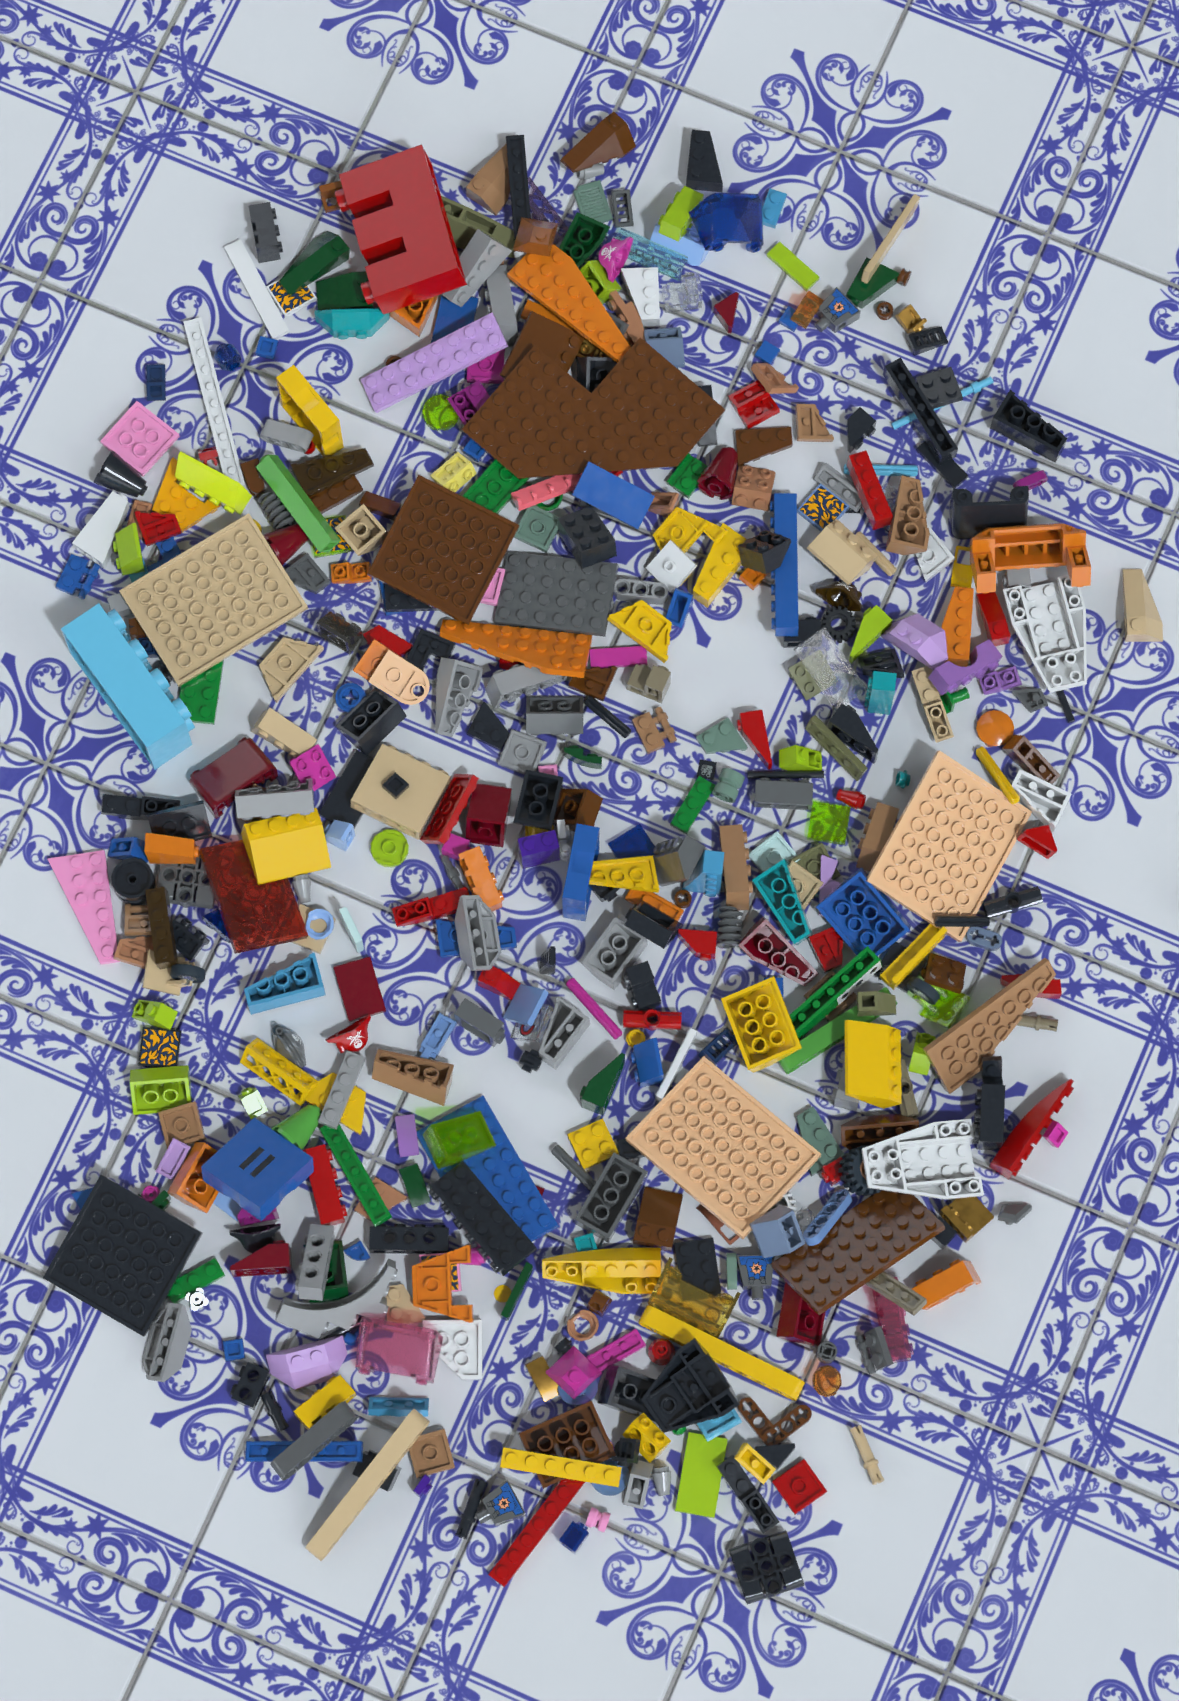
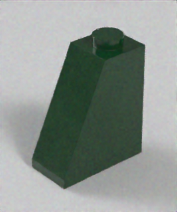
[846,257,899,309]

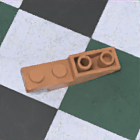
[608,290,645,347]

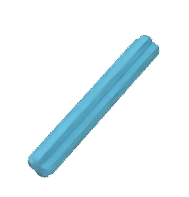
[844,463,918,476]

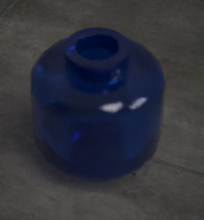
[214,343,242,371]

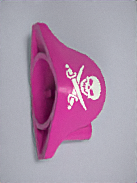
[599,237,634,283]

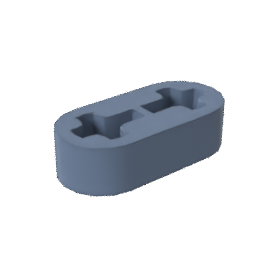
[966,927,1002,951]

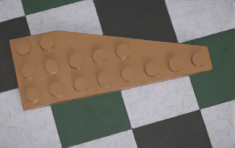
[923,958,1056,1094]

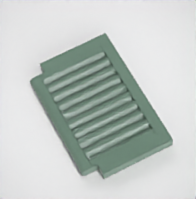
[573,180,613,223]

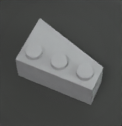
[539,996,590,1070]

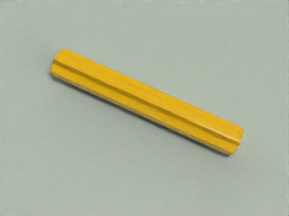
[976,746,1020,804]

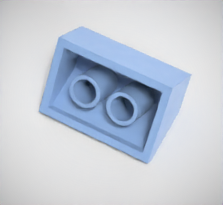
[649,223,716,266]

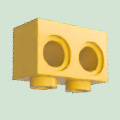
[622,1413,671,1463]

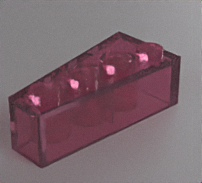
[872,1277,914,1364]

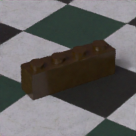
[145,887,178,969]

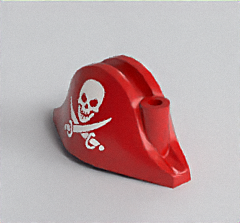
[325,1015,371,1053]

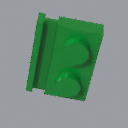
[667,454,707,499]

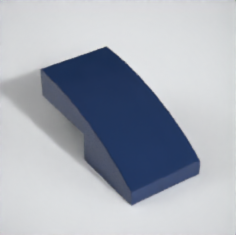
[146,364,166,401]

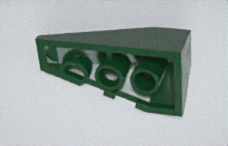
[559,212,610,268]
[279,231,350,296]

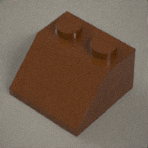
[553,789,603,832]

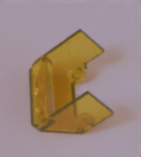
[648,1257,741,1338]

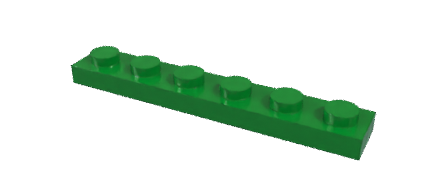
[320,1124,392,1227]

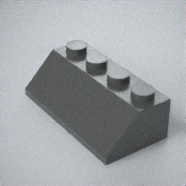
[653,835,706,887]

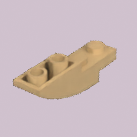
[911,666,954,743]

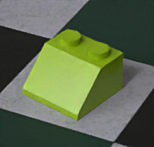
[580,260,622,305]
[113,523,145,575]

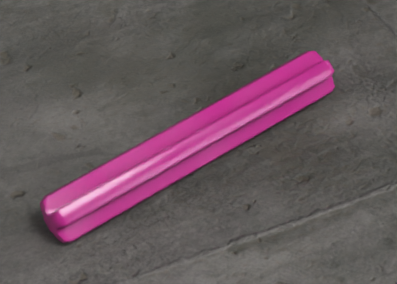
[566,978,622,1040]

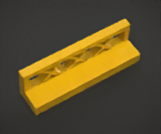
[879,924,948,990]
[240,1038,318,1106]

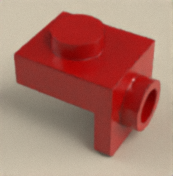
[820,1157,843,1187]

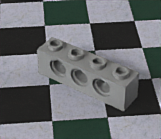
[295,1224,335,1301]

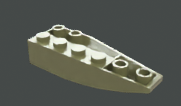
[442,196,517,259]

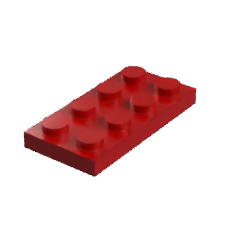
[420,774,479,845]

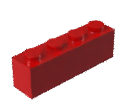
[846,450,893,530]
[303,1144,348,1226]

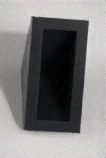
[754,1443,795,1472]

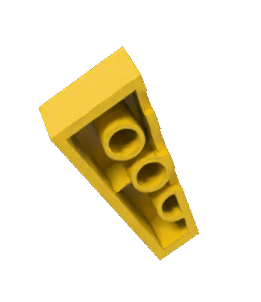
[692,523,746,608]

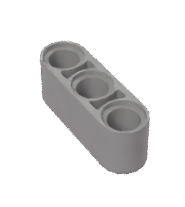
[259,419,314,453]
[614,579,668,605]

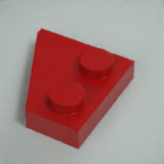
[134,511,182,547]
[363,625,413,656]
[808,927,843,973]

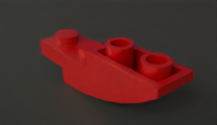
[392,887,469,927]

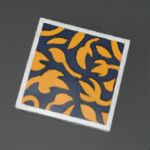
[266,278,317,318]

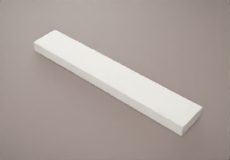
[224,239,289,339]

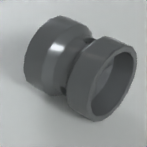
[817,1341,837,1364]

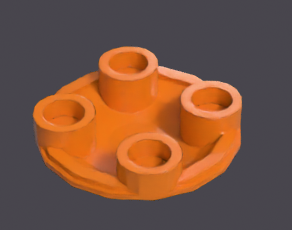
[976,710,1014,747]

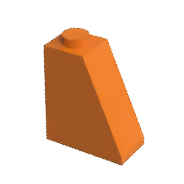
[144,833,200,864]

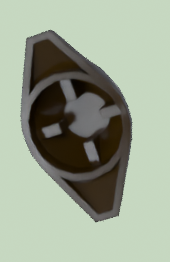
[815,580,862,611]

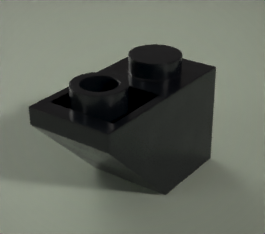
[846,407,876,453]

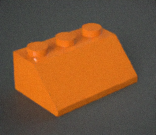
[167,1142,219,1213]

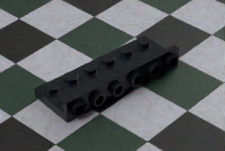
[428,1161,537,1276]

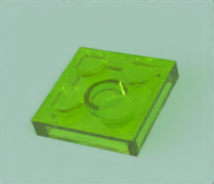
[807,801,851,845]

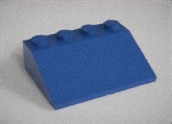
[816,867,911,956]

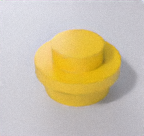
[626,1029,645,1048]

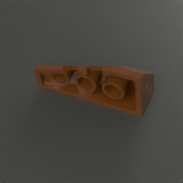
[560,112,636,173]

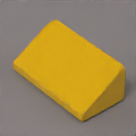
[734,1443,776,1485]

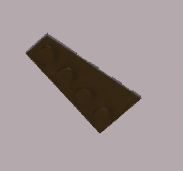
[290,448,374,497]

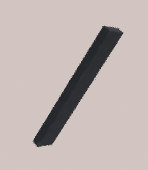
[506,135,531,240]

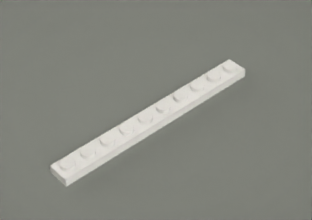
[183,317,246,488]

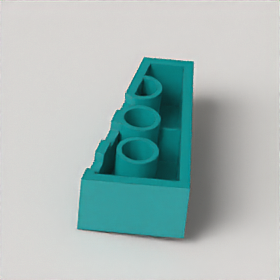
[752,859,813,945]

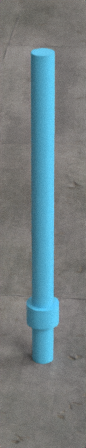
[891,376,994,430]

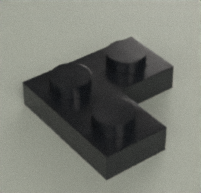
[406,629,456,671]

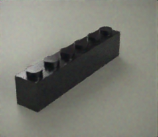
[883,357,958,465]

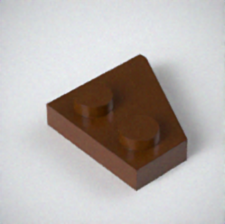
[568,666,618,701]

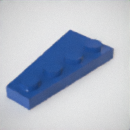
[436,919,517,958]

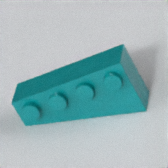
[864,671,897,715]

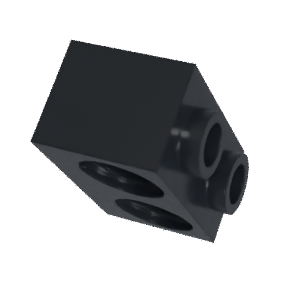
[230,1362,271,1410]

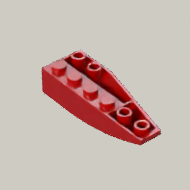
[989,1079,1074,1180]

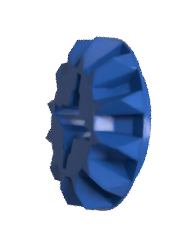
[335,683,366,713]

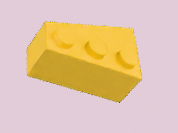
[294,1375,356,1430]

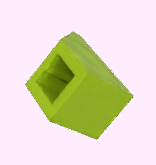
[779,745,822,771]
[131,1000,178,1030]
[908,1032,936,1076]

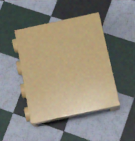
[351,744,451,840]

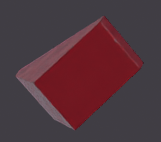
[713,292,739,334]

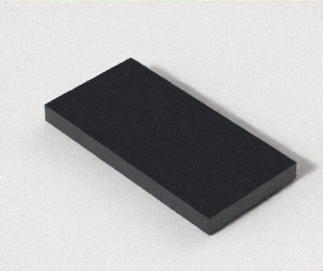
[319,750,374,829]

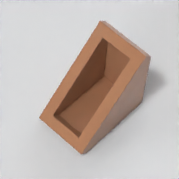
[648,492,679,518]

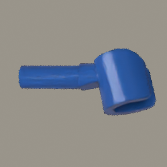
[344,1323,368,1346]

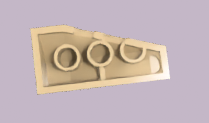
[1122,569,1163,642]

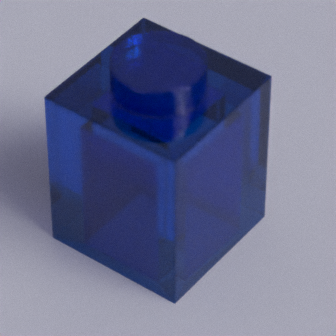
[559,1521,589,1554]

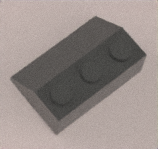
[526,696,583,736]

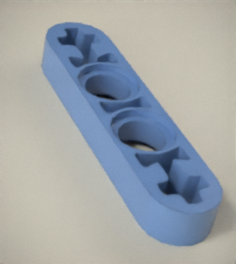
[803,1189,852,1246]

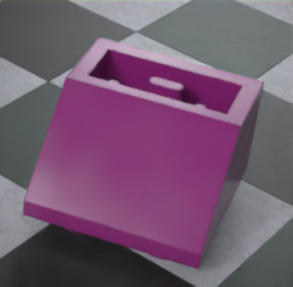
[447,380,490,426]

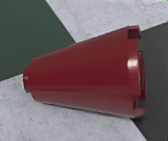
[698,447,738,500]
[262,524,309,566]

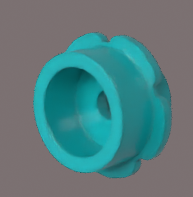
[895,770,911,789]

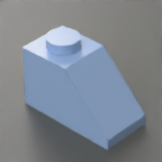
[324,820,355,852]

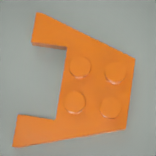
[412,1245,474,1323]

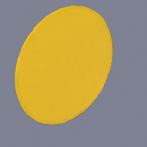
[494,1285,511,1303]

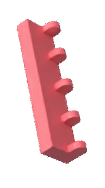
[511,473,582,511]

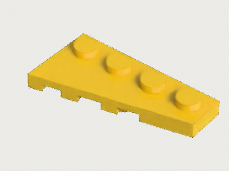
[589,856,659,893]

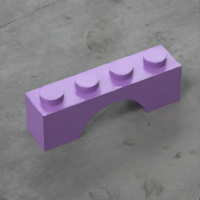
[928,639,1003,695]

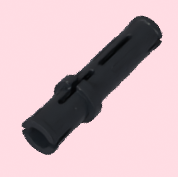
[455,1478,487,1540]

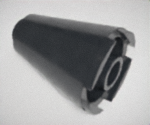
[94,451,148,498]

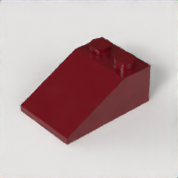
[230,1240,292,1277]

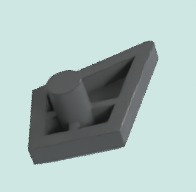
[1012,688,1048,713]
[998,1204,1032,1225]

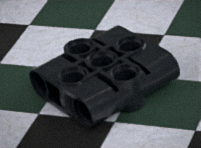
[729,1530,804,1605]

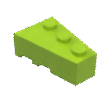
[658,186,704,242]

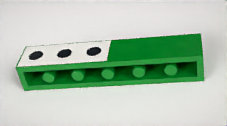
[790,946,882,1040]

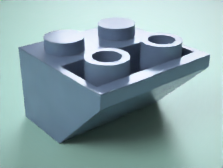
[644,327,685,368]
[750,1205,806,1258]

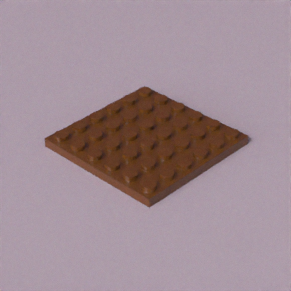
[367,475,520,625]

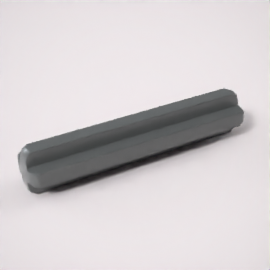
[551,1145,596,1191]

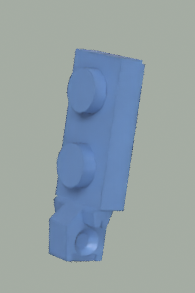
[419,1013,457,1060]

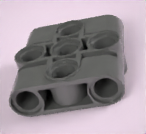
[157,853,221,909]

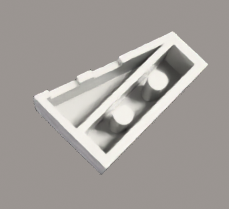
[621,267,660,328]
[1012,769,1072,833]

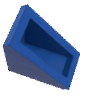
[665,588,694,628]

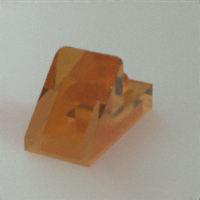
[790,291,824,329]

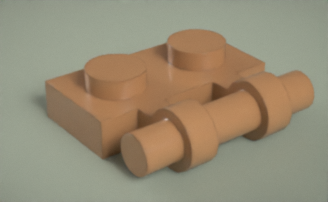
[632,707,677,754]

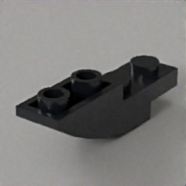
[101,794,180,821]
[716,1455,779,1534]

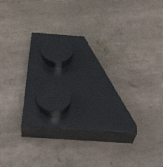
[858,649,904,678]

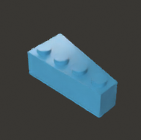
[682,850,724,897]
[244,952,326,1015]

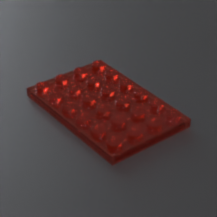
[199,840,308,954]

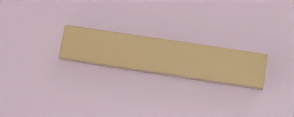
[861,194,920,284]

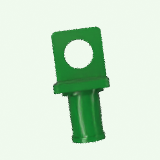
[940,687,970,714]

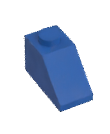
[107,837,148,863]

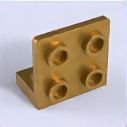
[939,1197,994,1243]

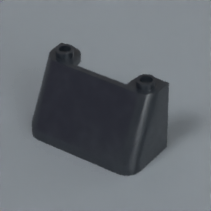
[949,486,1029,540]

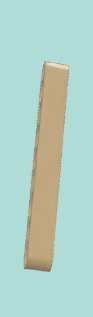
[305,1409,430,1561]

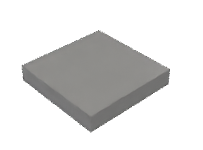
[498,729,547,775]

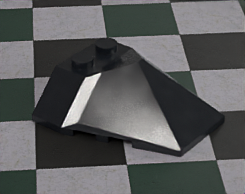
[641,1338,740,1433]

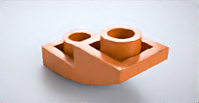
[331,561,372,584]

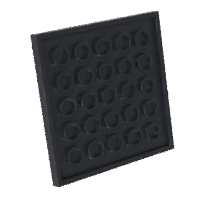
[43,1175,203,1337]

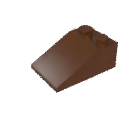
[633,1187,683,1252]

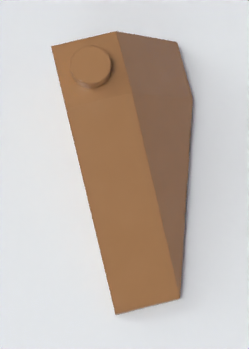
[885,476,930,555]

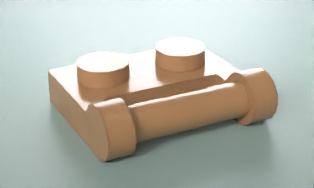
[124,904,151,936]

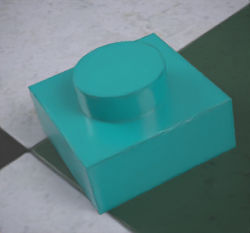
[574,1233,598,1252]

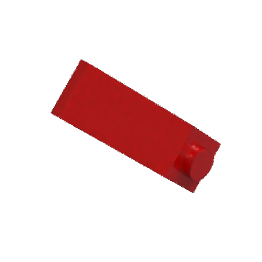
[976,592,1011,647]
[736,710,772,769]

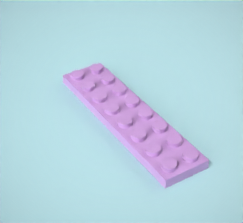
[360,313,508,413]

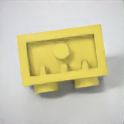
[430,452,476,493]

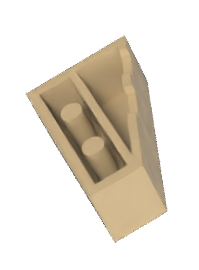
[251,708,317,758]

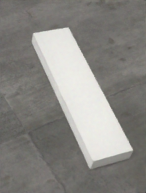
[655,1028,697,1102]

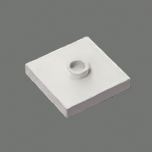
[646,540,697,594]

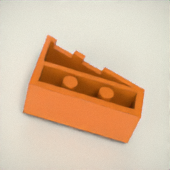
[458,846,504,911]
[912,1259,981,1310]

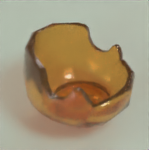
[812,1365,842,1397]

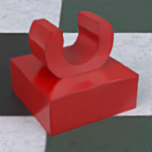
[198,446,218,466]

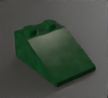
[316,271,373,311]
[580,1053,625,1116]
[303,1240,349,1303]

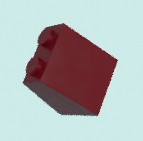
[466,783,512,848]

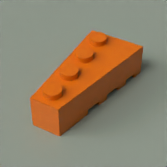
[390,295,439,337]
[941,587,974,667]

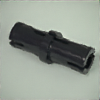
[261,1391,289,1432]

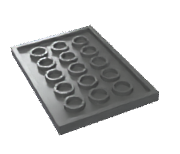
[494,552,619,637]

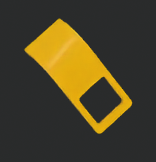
[950,546,973,588]

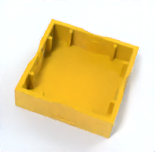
[276,365,344,457]

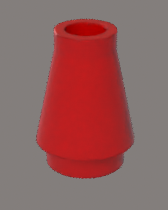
[836,789,866,810]

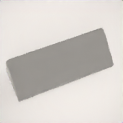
[813,463,863,512]

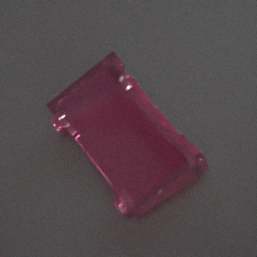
[355,1317,443,1386]

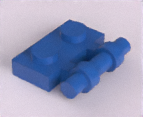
[55,554,100,599]

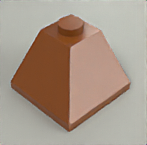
[513,217,558,257]

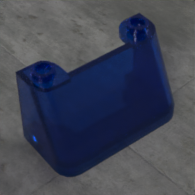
[689,193,764,253]

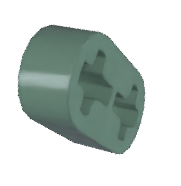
[726,1253,737,1290]

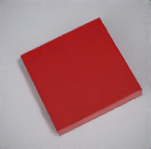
[772,1459,827,1515]

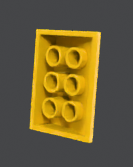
[241,808,331,885]
[721,976,802,1073]
[845,1020,902,1109]

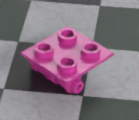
[289,744,336,791]

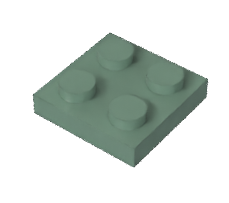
[514,505,559,553]

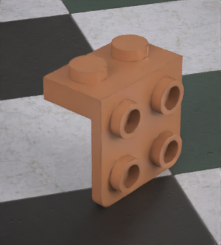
[731,465,776,511]

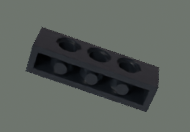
[369,1223,449,1254]

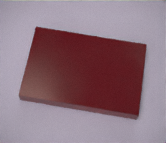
[333,956,386,1023]

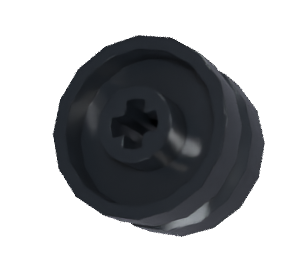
[111,858,156,905]

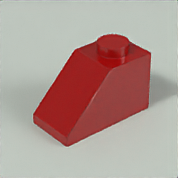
[678,929,717,961]
[478,966,521,1001]

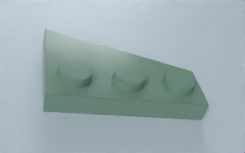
[796,1107,844,1177]

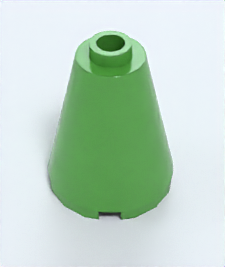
[271,1105,322,1150]

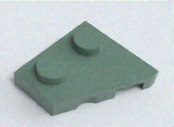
[696,718,748,754]

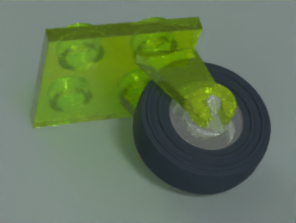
[906,977,970,1029]

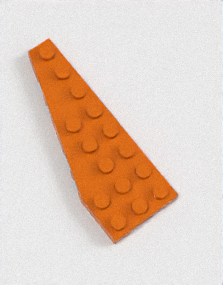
[507,244,631,363]
[440,619,592,678]

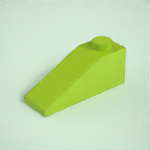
[849,605,893,664]

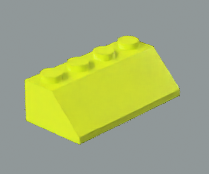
[175,451,252,515]

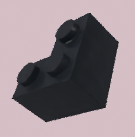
[623,961,661,1011]

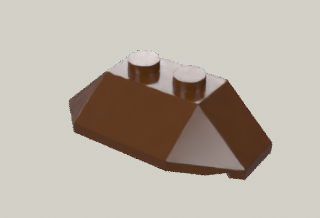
[840,1114,919,1150]

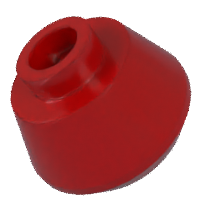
[648,1338,675,1365]

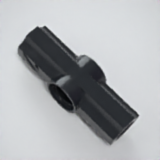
[982,886,1043,918]

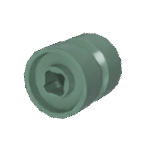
[712,768,745,803]

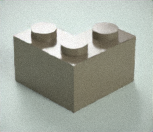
[627,664,671,704]

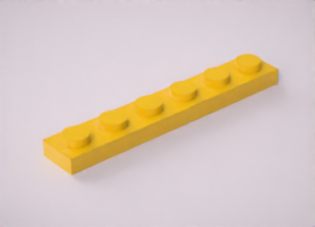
[500,1447,622,1487]

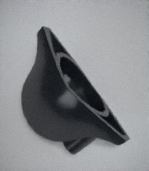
[229,1223,281,1254]

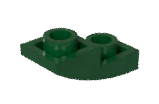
[564,745,602,769]
[398,1163,431,1208]

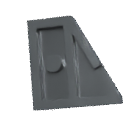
[285,553,331,594]

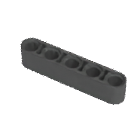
[270,1401,358,1481]

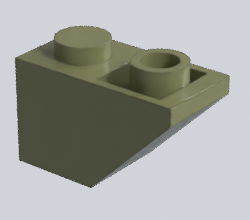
[856,991,896,1016]

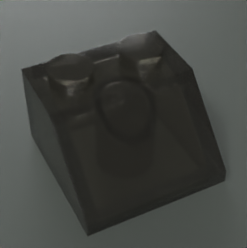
[316,611,363,655]

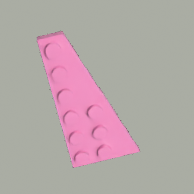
[48,850,120,965]

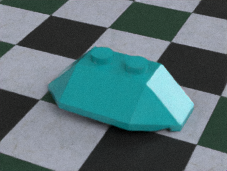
[314,309,390,340]

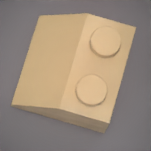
[335,504,388,556]

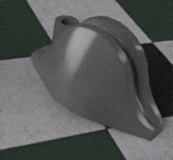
[272,1025,306,1069]

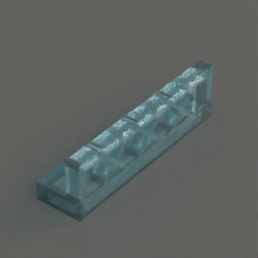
[615,228,688,281]

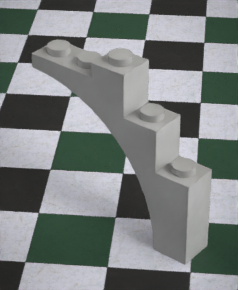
[275,1258,398,1338]

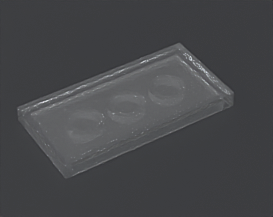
[793,627,867,711]

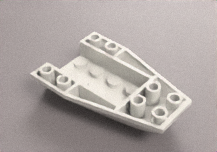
[1003,575,1087,693]
[861,1119,984,1200]

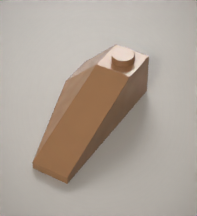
[466,144,510,216]

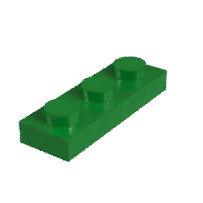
[670,776,715,834]
[168,1258,225,1304]

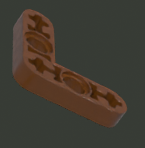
[738,1397,812,1446]

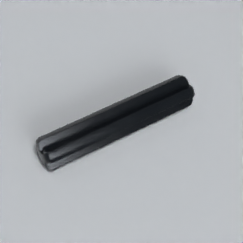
[585,696,631,738]
[934,916,990,927]

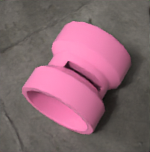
[585,1507,611,1532]

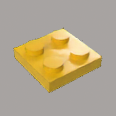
[567,1118,619,1170]

